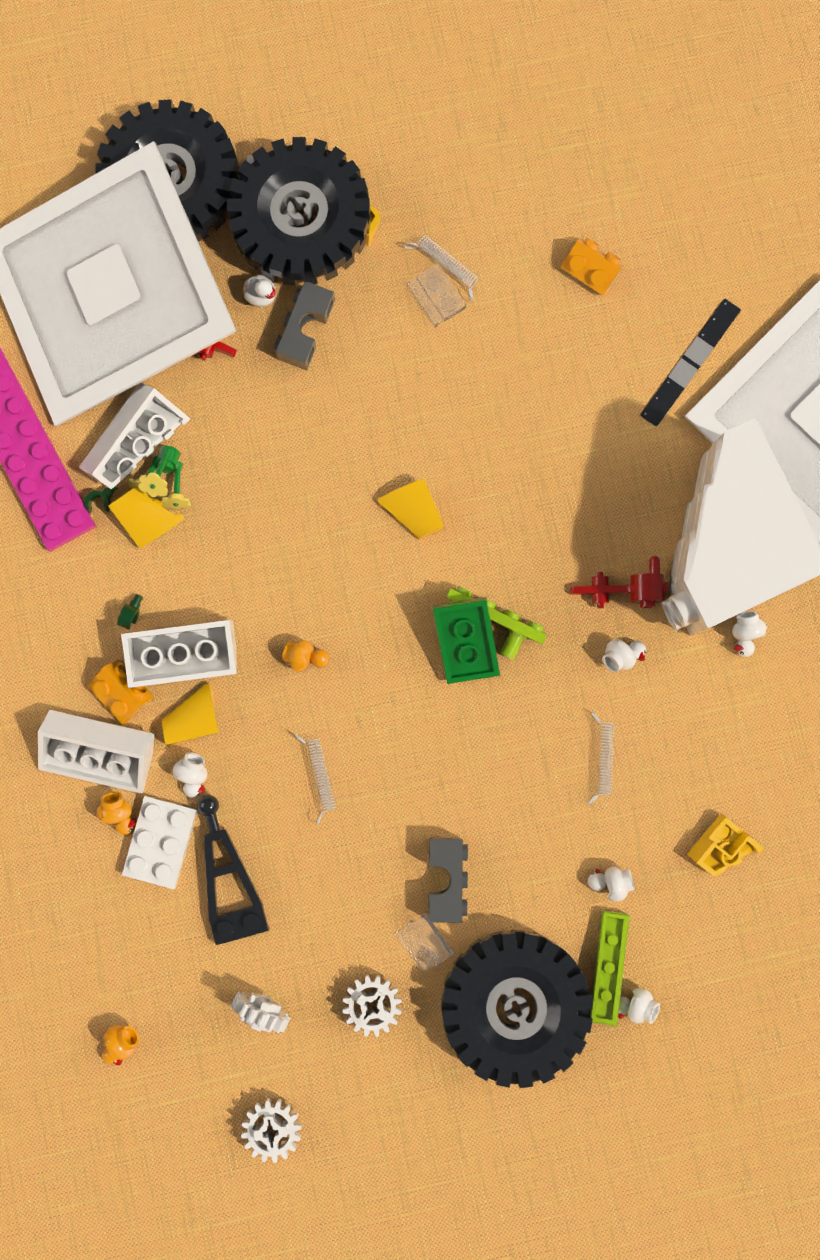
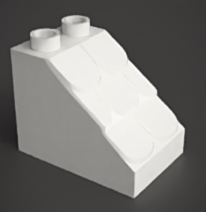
[662,417,820,635]

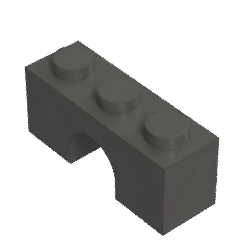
[274,282,335,371]
[429,838,468,923]

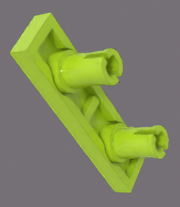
[446,586,547,660]

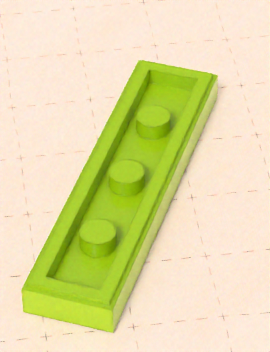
[590,911,630,1026]

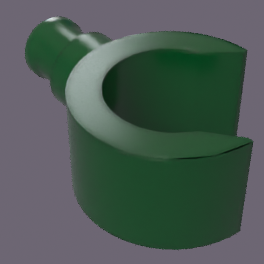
[85,486,118,513]
[117,594,143,630]

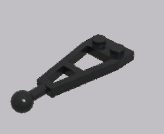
[197,795,269,945]

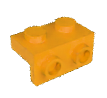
[561,237,624,295]
[87,659,154,725]

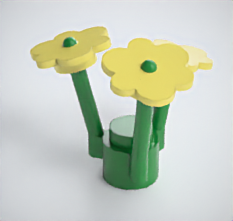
[128,445,191,510]

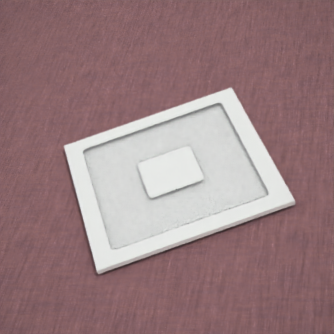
[0,141,237,426]
[685,281,820,544]

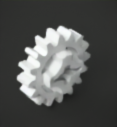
[343,974,402,1037]
[230,992,291,1033]
[241,1098,302,1163]

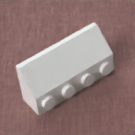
[121,620,237,688]
[38,710,154,794]

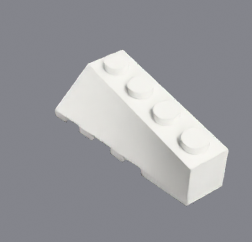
[79,383,190,489]

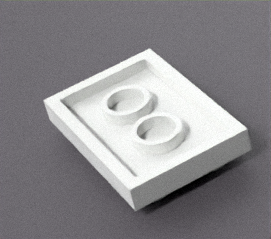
[122,796,198,889]

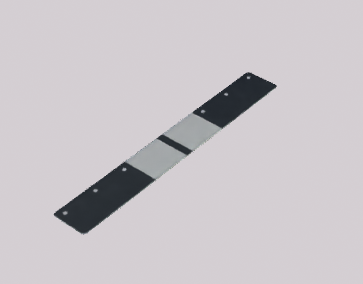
[640,299,741,426]

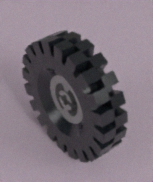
[95,99,239,242]
[227,137,371,286]
[441,930,593,1088]

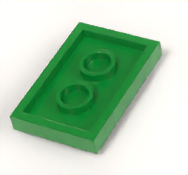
[433,597,500,684]

